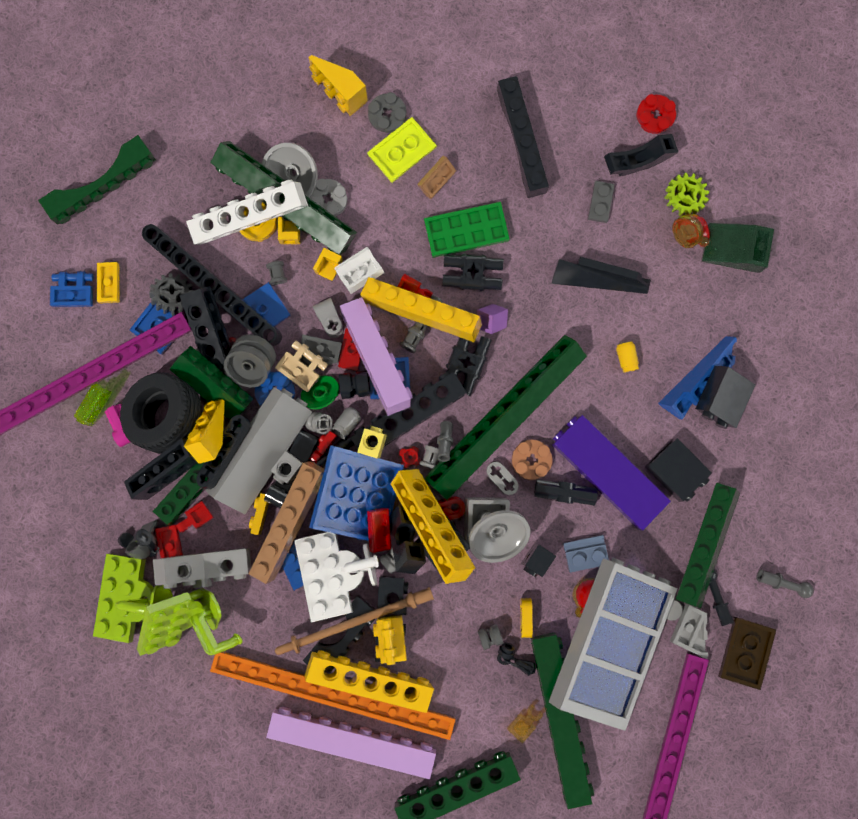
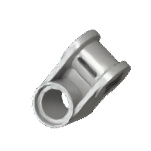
[312,298,343,338]

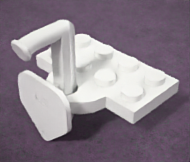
[294,532,379,622]

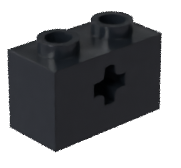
[521,543,556,578]

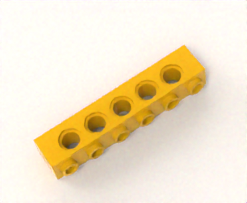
[391,469,475,584]
[305,650,434,713]

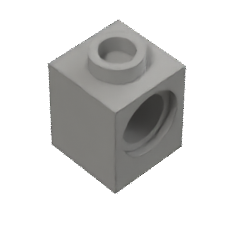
[271,451,303,485]

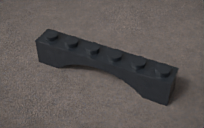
[497,76,549,198]

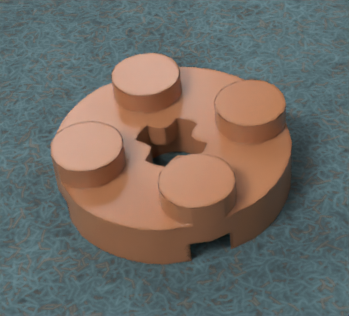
[512,440,552,480]

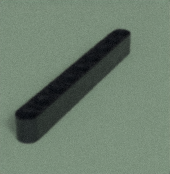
[142,224,282,346]

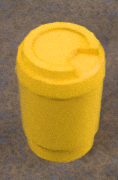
[616,341,639,373]

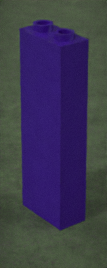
[552,415,671,531]

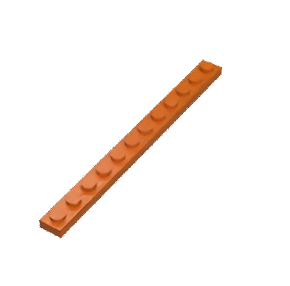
[210,652,456,740]

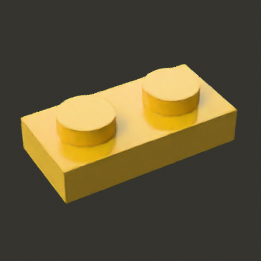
[97,262,120,304]
[249,493,269,535]

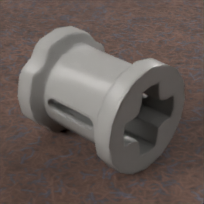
[420,445,438,469]

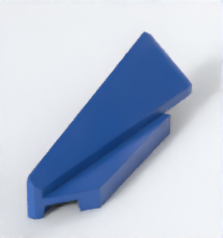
[658,336,737,420]

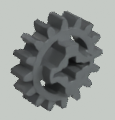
[149,273,193,316]

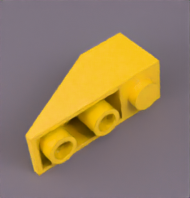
[184,399,225,463]

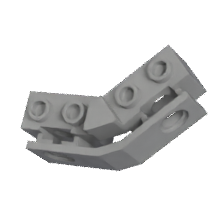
[153,548,252,589]

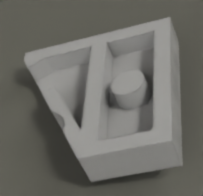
[670,604,708,659]

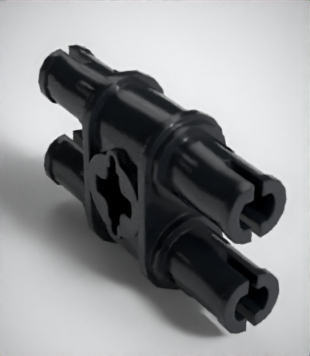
[442,253,504,292]
[445,336,492,396]

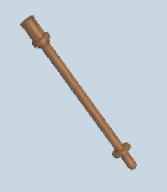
[275,587,434,655]

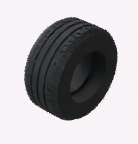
[120,372,202,454]

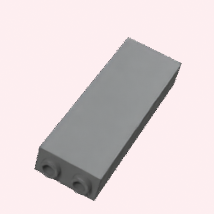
[206,387,312,514]

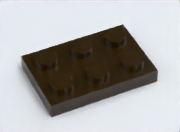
[718,617,776,690]

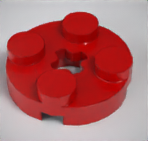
[636,94,676,134]

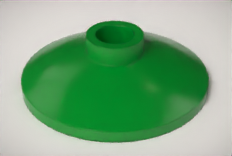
[301,376,339,409]

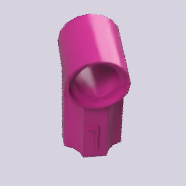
[105,404,131,447]

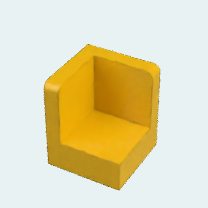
[278,217,300,244]
[313,248,343,281]

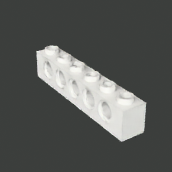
[186,179,308,245]

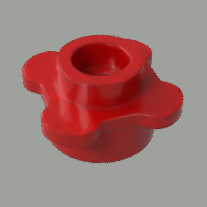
[399,446,421,468]

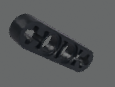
[196,415,251,489]

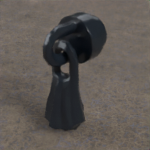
[497,642,536,676]

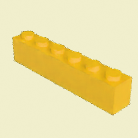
[360,277,482,342]

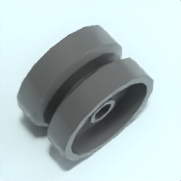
[224,334,276,388]

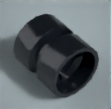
[339,370,370,399]

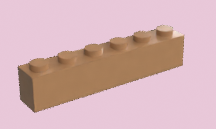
[249,461,324,584]

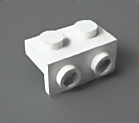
[335,247,384,294]

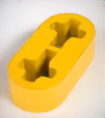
[520,598,533,638]

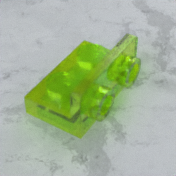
[74,383,112,427]

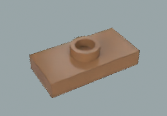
[417,156,457,199]

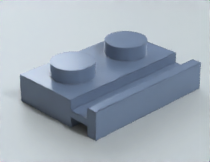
[563,535,609,573]

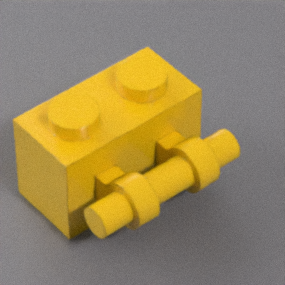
[373,615,407,665]

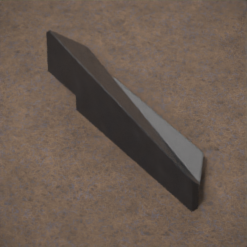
[552,256,651,294]

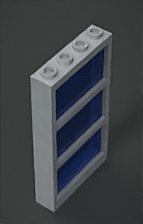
[549,557,677,731]

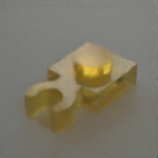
[507,704,543,744]

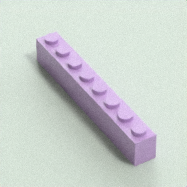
[266,707,436,779]

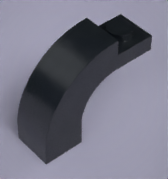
[604,134,679,177]

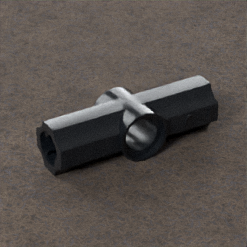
[534,479,598,506]

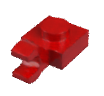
[397,274,433,298]
[176,501,214,533]

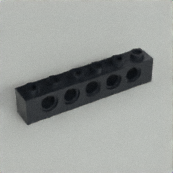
[351,371,468,449]

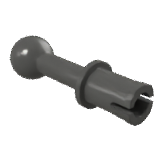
[756,570,814,598]

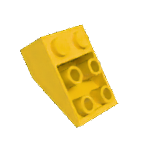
[308,55,368,116]

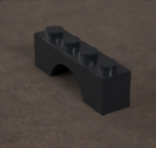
[303,594,376,674]

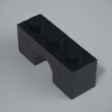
[389,505,426,574]

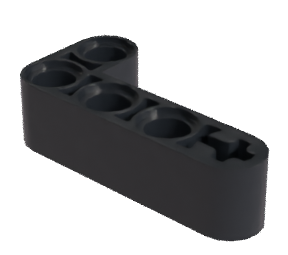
[264,429,320,508]

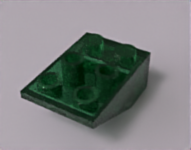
[701,223,774,273]

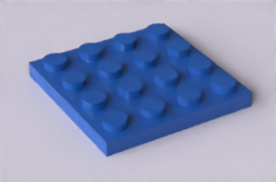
[309,446,404,541]

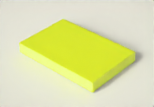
[367,117,437,183]

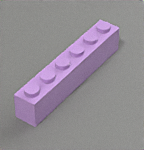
[340,297,413,416]

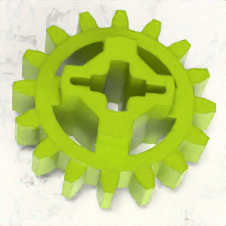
[665,173,709,216]

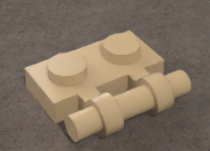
[275,340,328,392]

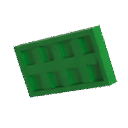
[424,202,510,258]

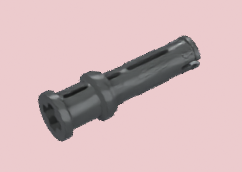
[399,295,443,354]

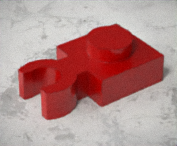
[309,431,337,463]

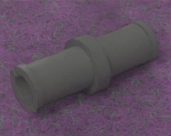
[437,421,453,462]

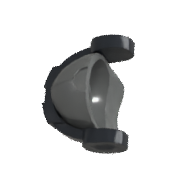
[118,520,160,559]

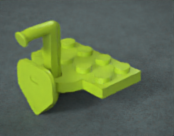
[93,554,173,643]
[137,588,243,656]

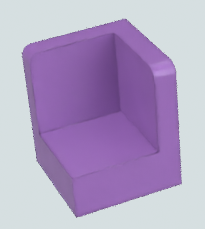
[477,304,508,334]

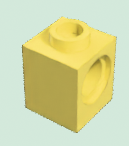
[357,426,387,458]

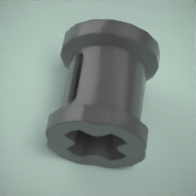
[266,261,287,286]

